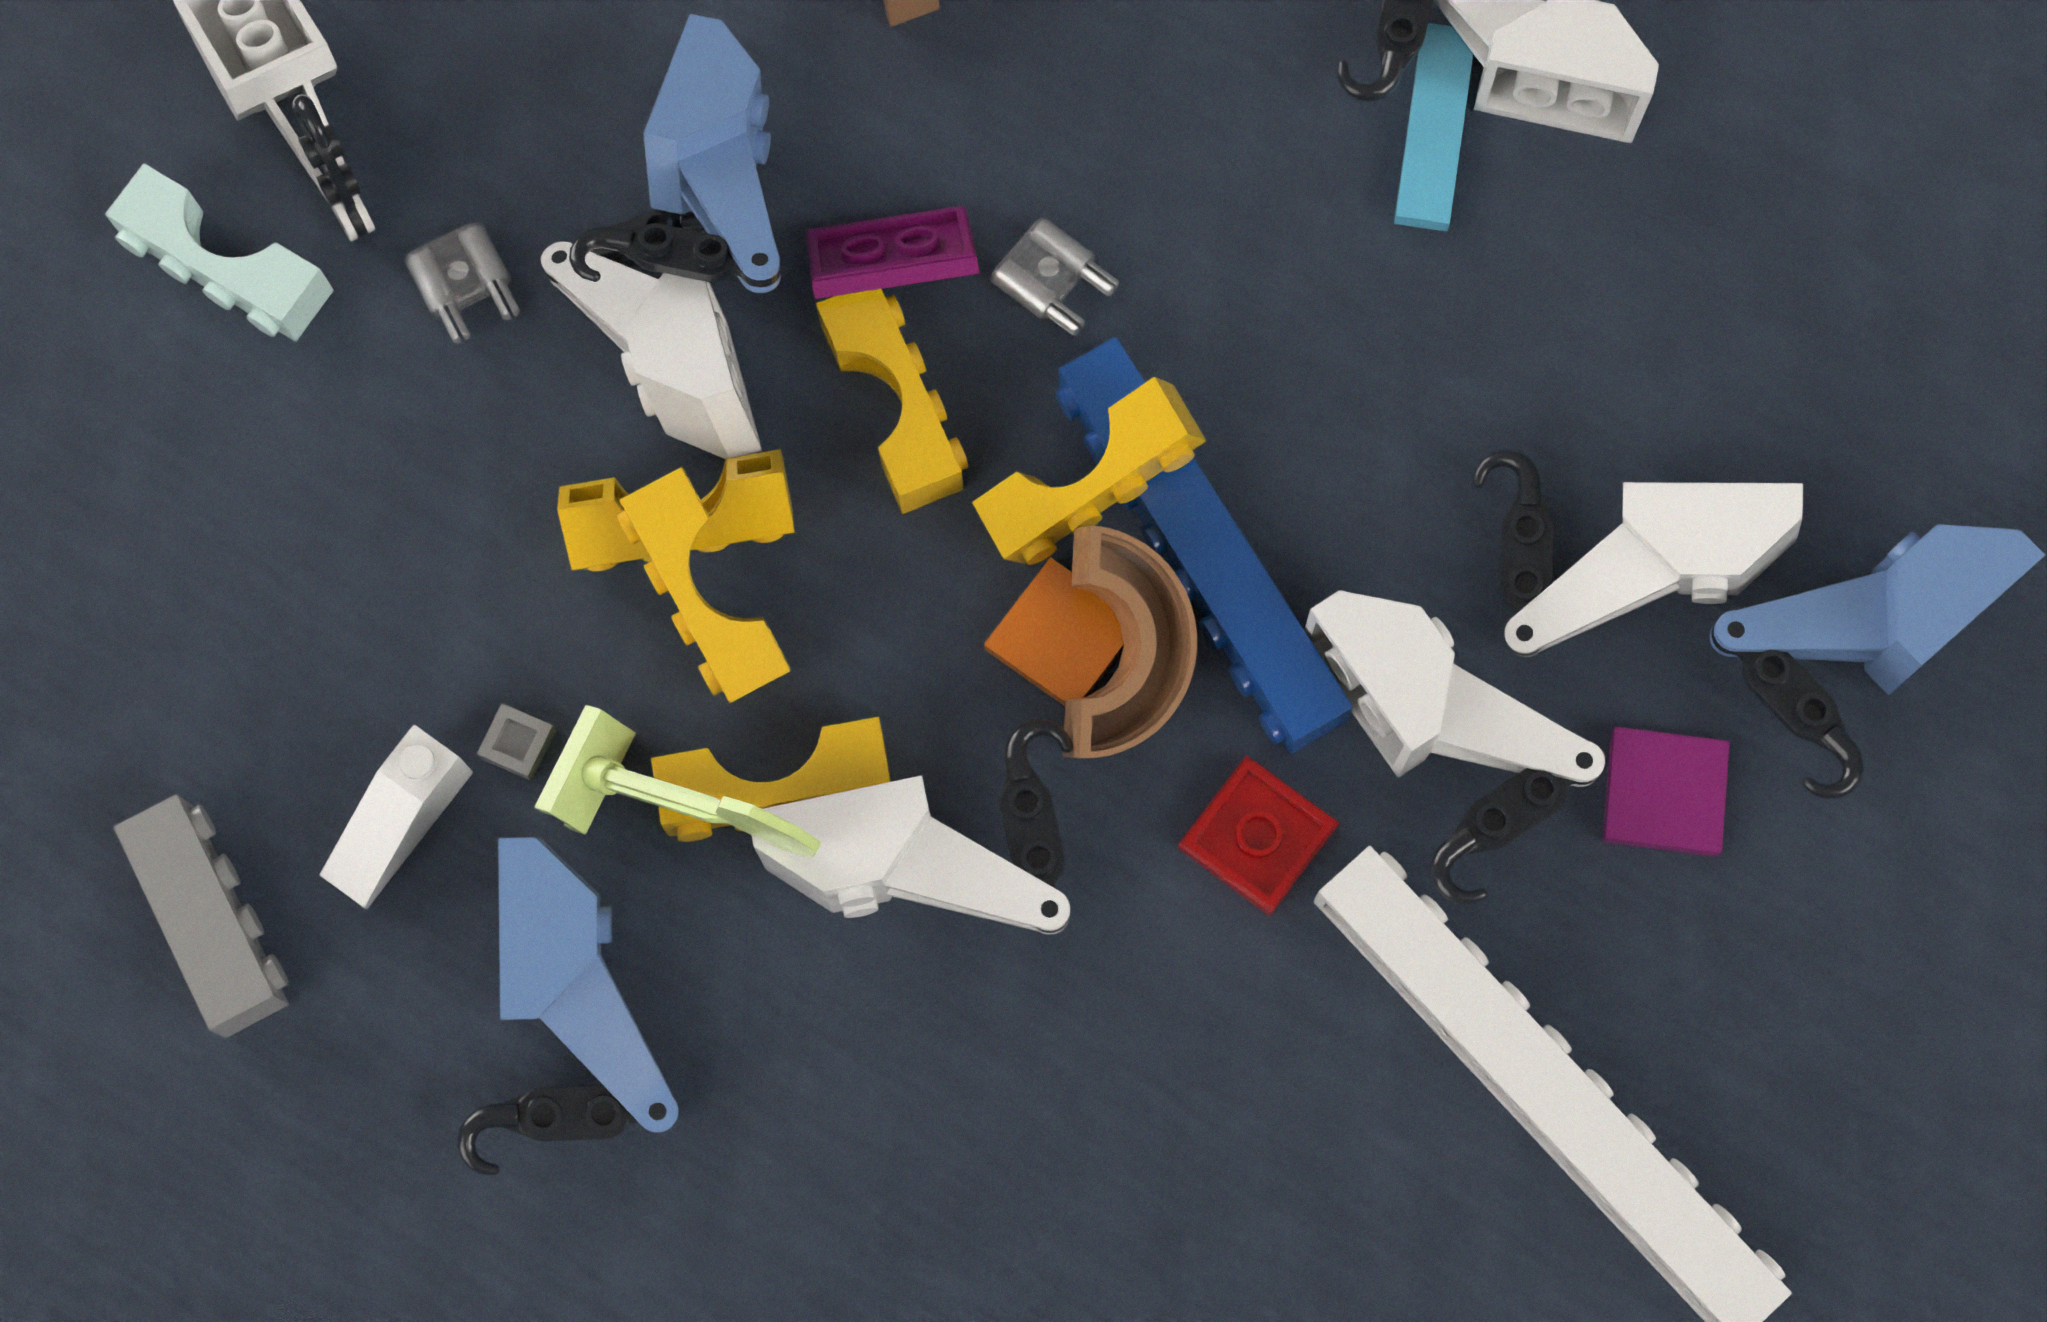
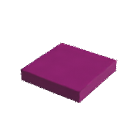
[1602,727,1730,857]

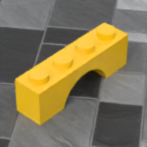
[816,289,969,514]
[972,376,1206,565]
[557,449,795,571]
[616,467,791,703]
[651,717,891,842]

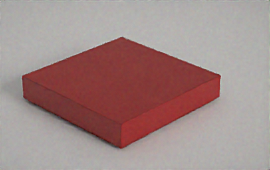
[1177,755,1339,917]

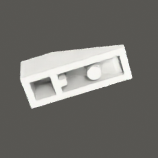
[320,725,473,910]

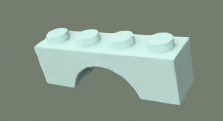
[105,163,334,342]

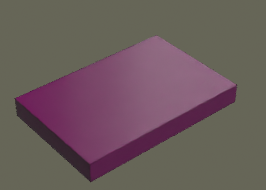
[806,206,979,299]

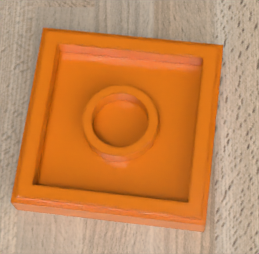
[984,557,1124,706]

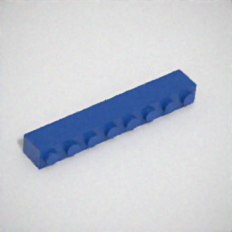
[1055,337,1354,755]

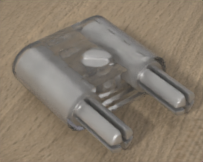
[990,217,1119,336]
[405,222,520,344]

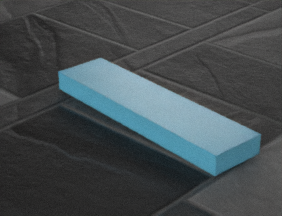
[1394,23,1473,232]

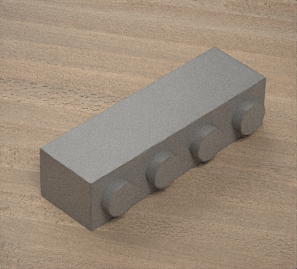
[113,794,289,1038]

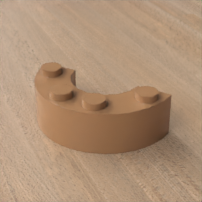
[1063,525,1197,758]

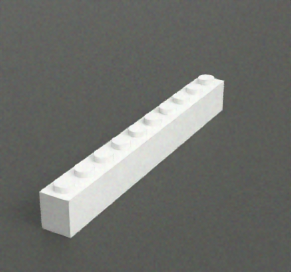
[1314,845,1792,1322]

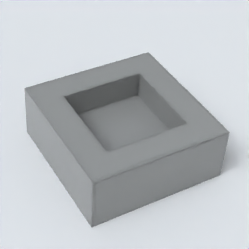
[477,704,557,781]

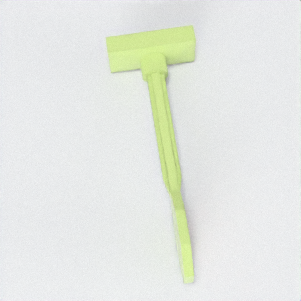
[535,705,821,858]

